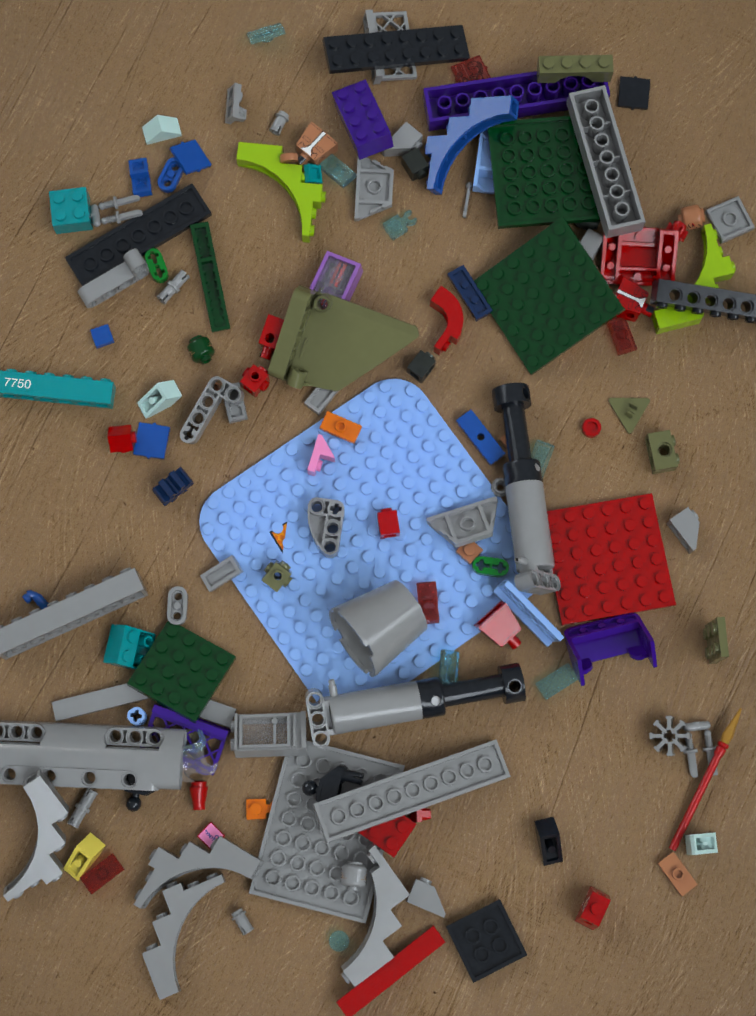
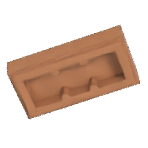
[657,852,698,897]

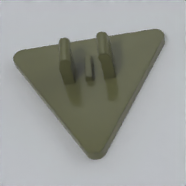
[608,398,650,434]

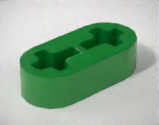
[145,248,169,283]
[472,556,509,577]

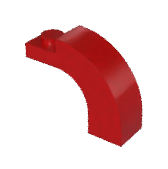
[430,286,463,356]

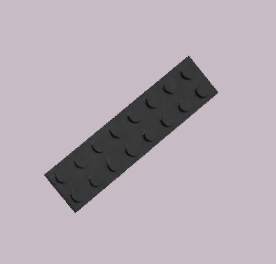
[322,25,470,74]
[65,183,212,286]

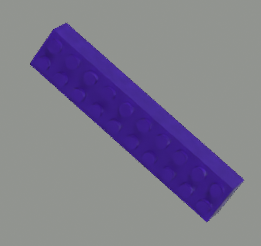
[423,71,610,131]

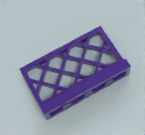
[140,703,231,776]

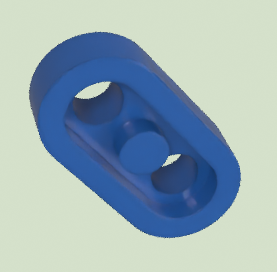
[158,157,184,193]

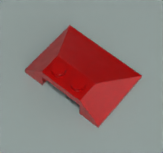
[600,227,679,286]

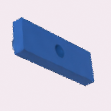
[456,410,506,466]

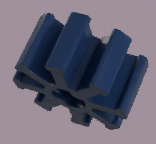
[152,467,194,506]

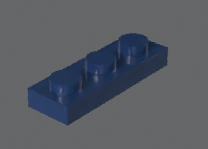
[447,265,493,322]

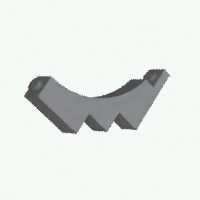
[341,843,410,987]

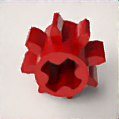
[666,221,688,243]

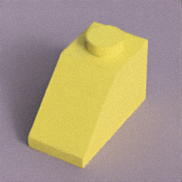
[63,832,106,881]

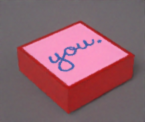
[197,822,225,850]

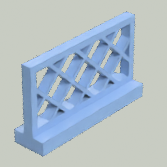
[492,578,564,647]

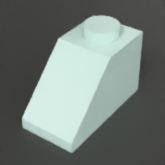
[137,380,182,419]

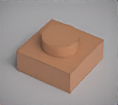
[456,542,483,565]

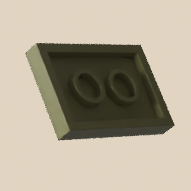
[703,617,729,664]

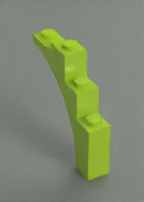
[237,142,326,243]
[651,223,736,334]

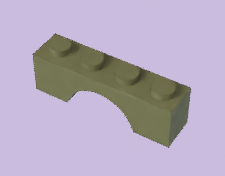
[537,55,614,83]

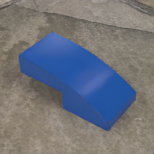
[128,158,152,197]

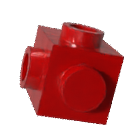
[107,425,137,453]

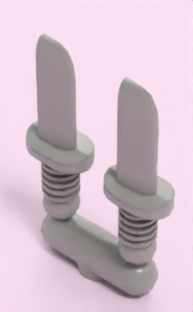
[90,195,143,227]
[683,721,718,778]

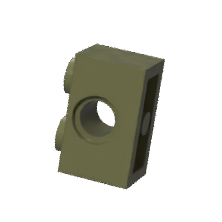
[645,430,680,475]

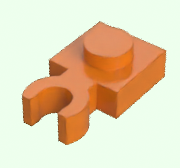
[246,799,272,820]

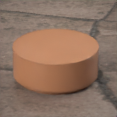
[280,153,299,164]

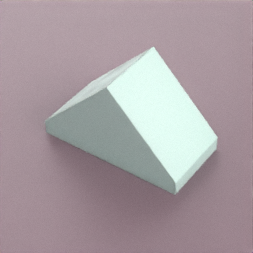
[142,115,182,145]
[684,832,718,855]

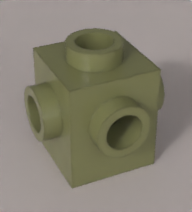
[262,560,292,592]

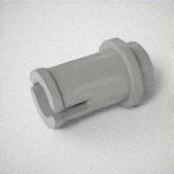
[269,110,289,136]
[231,908,254,936]

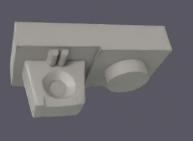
[225,83,247,125]

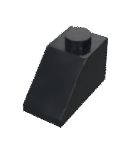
[534,817,563,866]

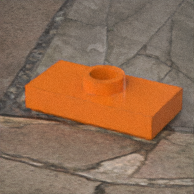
[320,411,362,444]

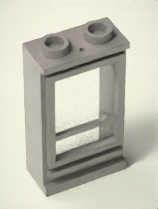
[231,711,307,758]

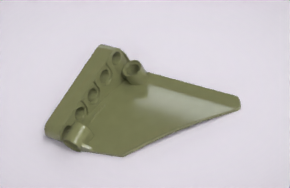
[268,285,419,391]

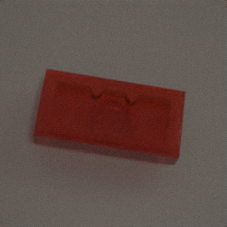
[606,317,637,356]
[80,853,125,895]

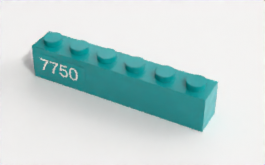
[0,369,116,409]

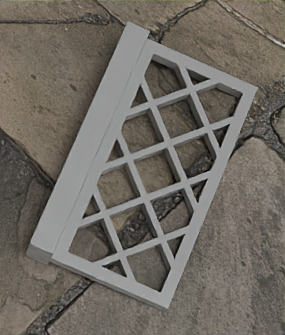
[363,9,417,85]

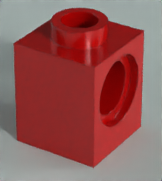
[377,508,400,539]

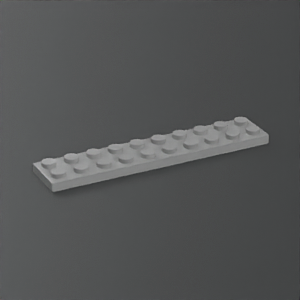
[312,740,511,844]

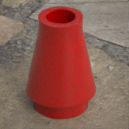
[189,781,208,810]

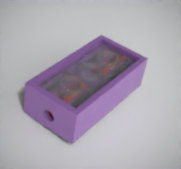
[310,251,363,307]

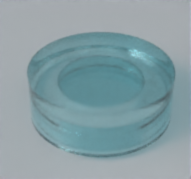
[329,930,349,952]

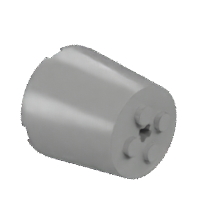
[329,580,427,677]

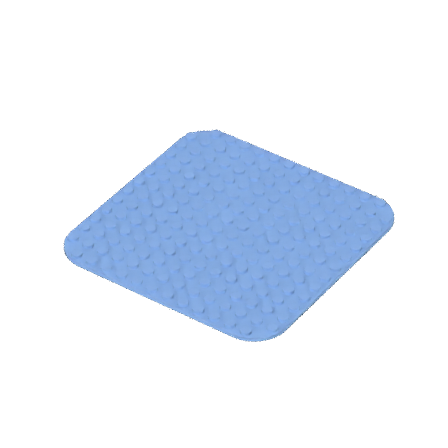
[199,379,532,702]

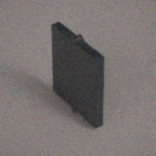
[618,76,650,110]

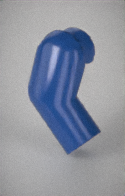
[22,590,49,610]

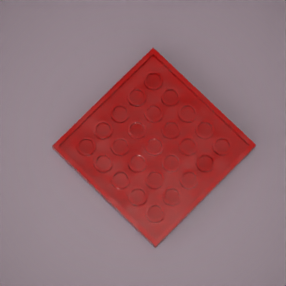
[547,493,676,626]

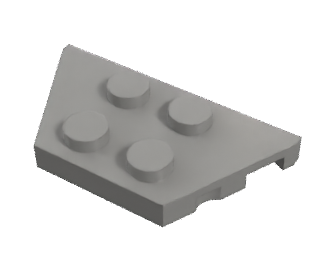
[354,157,394,221]
[426,496,498,548]

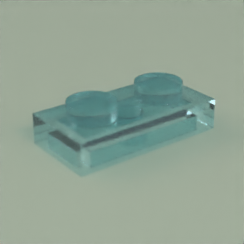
[439,649,460,684]

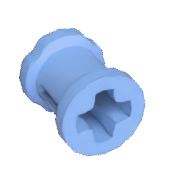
[127,707,147,726]

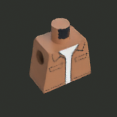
[296,122,338,167]

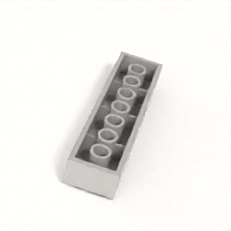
[566,85,646,238]
[0,567,148,660]

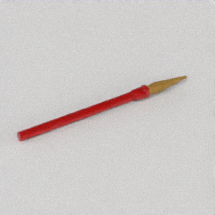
[669,708,742,852]

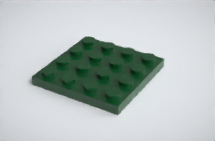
[127,621,236,723]

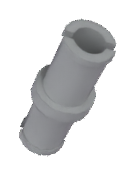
[156,270,190,304]
[67,788,98,829]

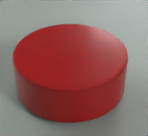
[582,418,601,438]

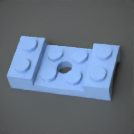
[472,130,494,194]

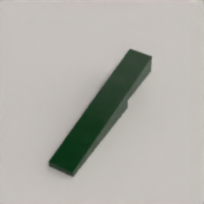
[190,221,230,333]

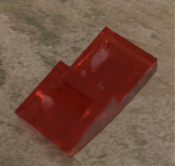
[416,581,439,624]

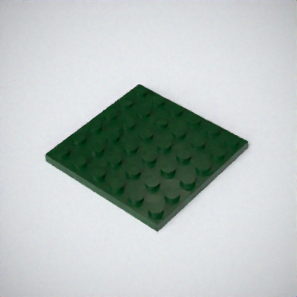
[487,116,601,229]
[474,216,625,375]

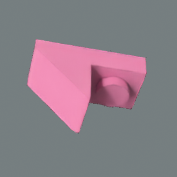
[307,434,335,476]

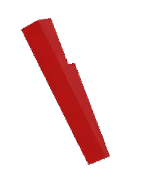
[336,926,445,1016]

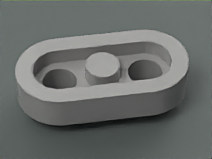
[167,586,188,625]

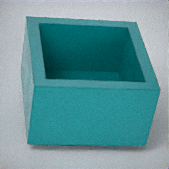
[49,187,93,234]

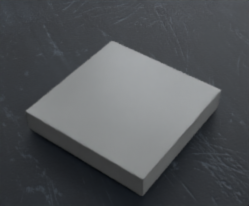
[705,196,755,244]

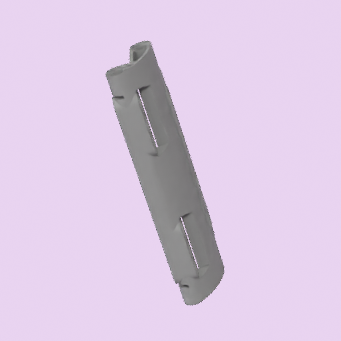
[0,720,187,791]

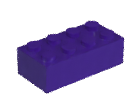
[332,79,394,160]

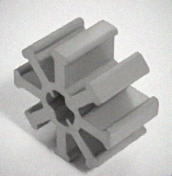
[649,716,691,756]

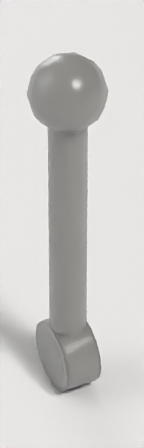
[462,182,473,218]

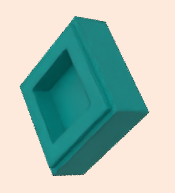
[304,164,322,184]

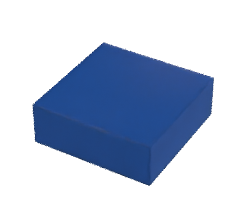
[90,324,115,349]

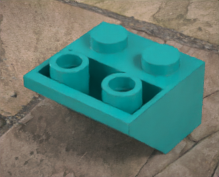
[103,624,156,670]

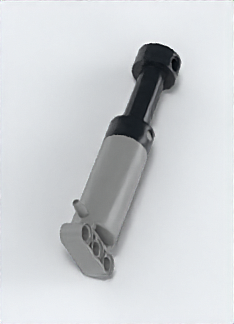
[492,383,561,595]
[305,663,526,748]

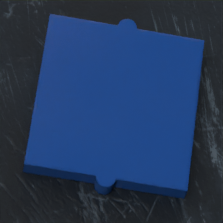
[170,139,212,175]
[133,422,170,459]

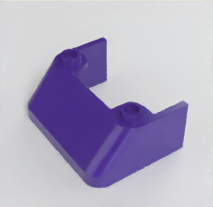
[564,613,657,686]

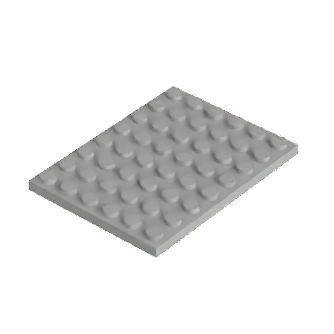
[249,740,405,924]

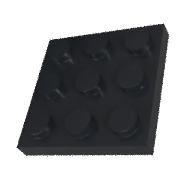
[446,899,527,983]

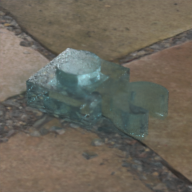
[382,210,417,241]

